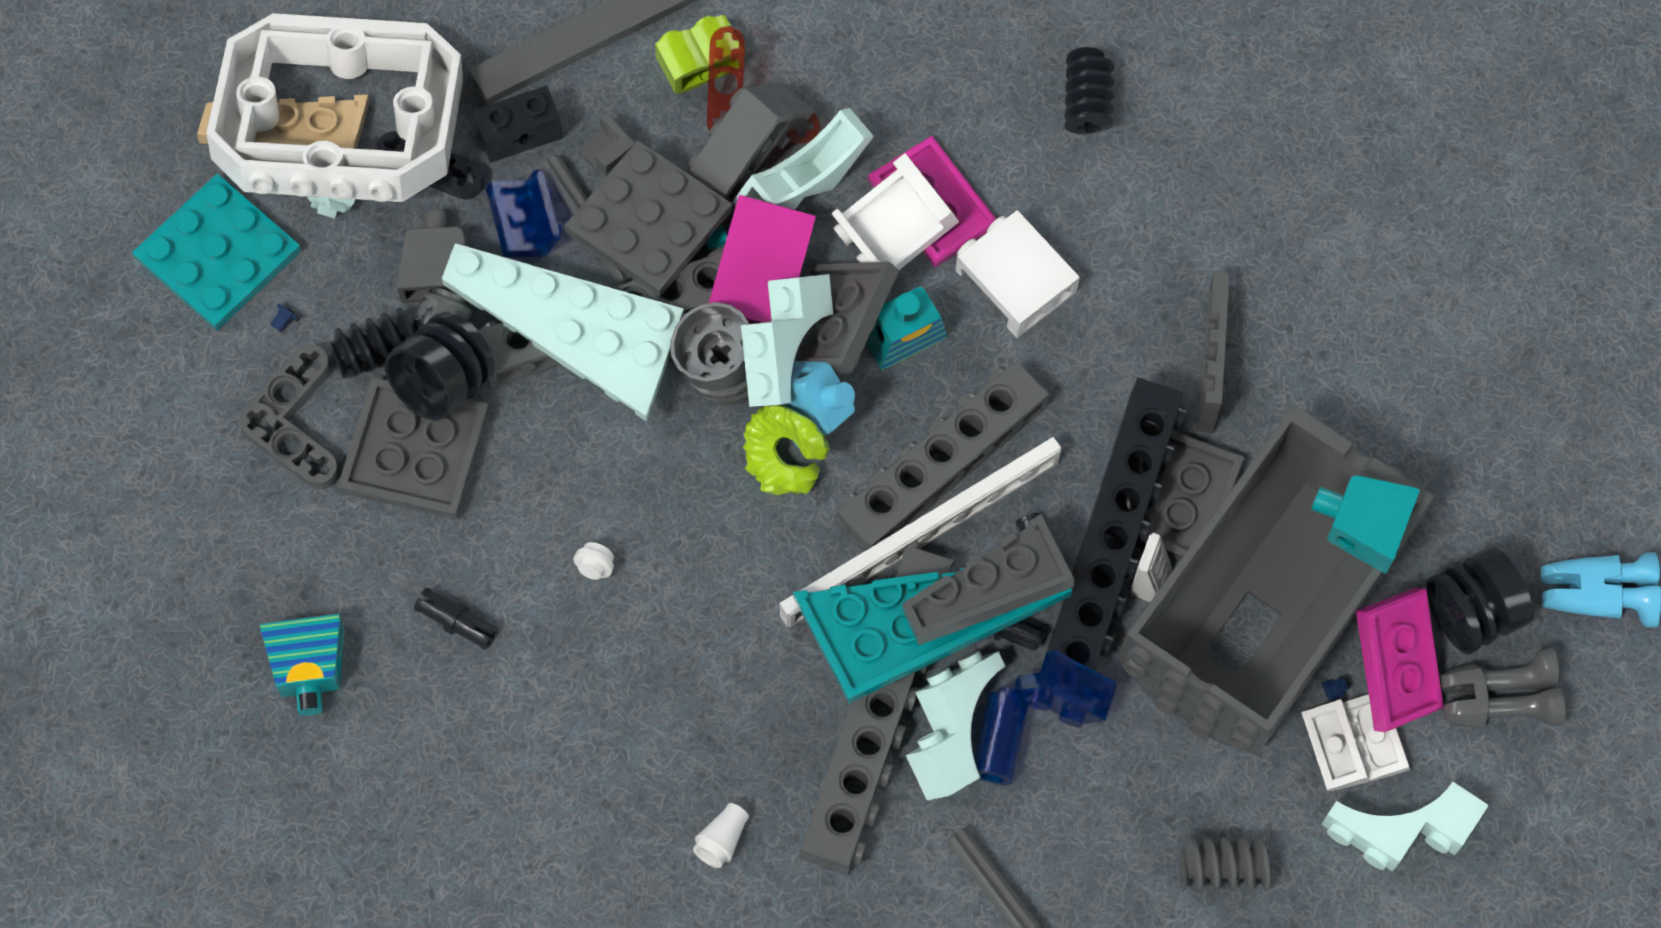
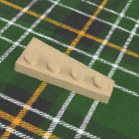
[197,94,369,149]

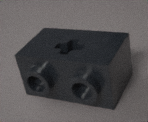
[473,85,563,163]

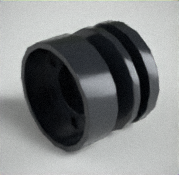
[385,312,495,421]
[1426,547,1534,654]

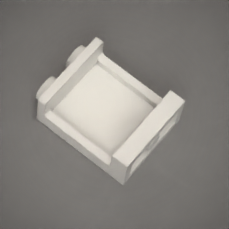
[832,153,959,270]
[955,210,1080,338]

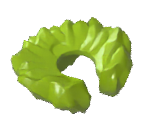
[742,404,830,495]

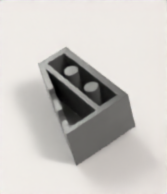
[687,82,815,206]

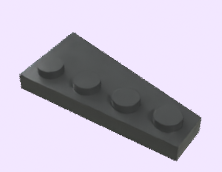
[1196,271,1235,433]
[902,514,1074,645]

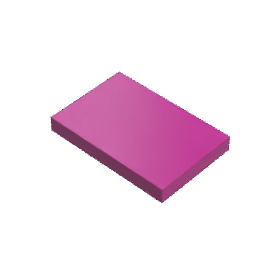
[868,136,996,268]
[709,195,816,323]
[1356,588,1443,733]

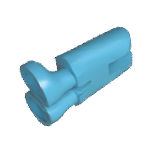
[1541,552,1661,628]

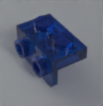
[486,170,561,258]
[1012,650,1117,727]

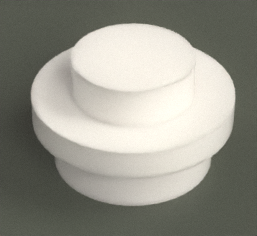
[574,542,614,580]

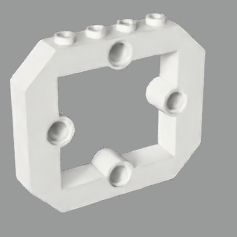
[206,13,463,202]

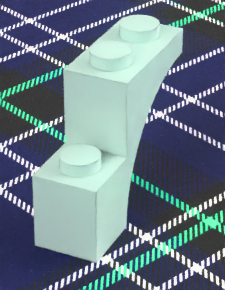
[732,108,874,210]
[741,274,833,407]
[906,650,1005,800]
[1322,782,1489,872]

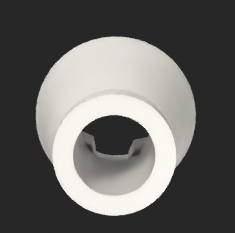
[693,803,749,868]

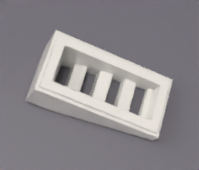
[1130,533,1172,602]

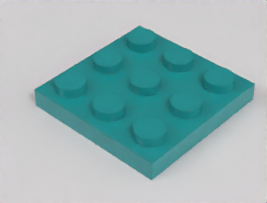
[132,174,302,331]

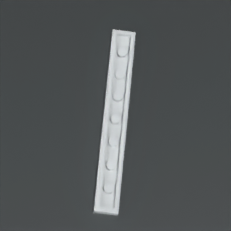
[779,437,1061,628]

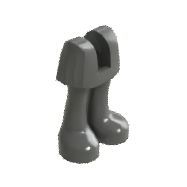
[1439,648,1566,728]

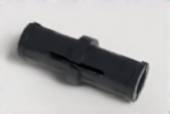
[414,587,498,650]

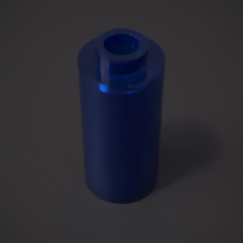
[974,687,1030,785]

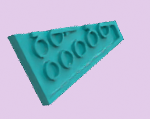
[793,568,1072,704]

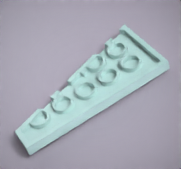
[442,243,684,422]

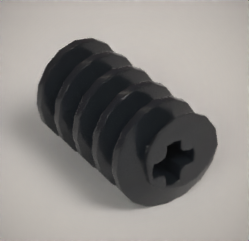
[1064,47,1115,134]
[330,307,414,379]

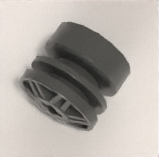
[670,302,750,406]

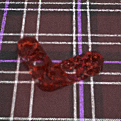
[707,25,820,144]

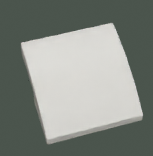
[1301,694,1411,792]

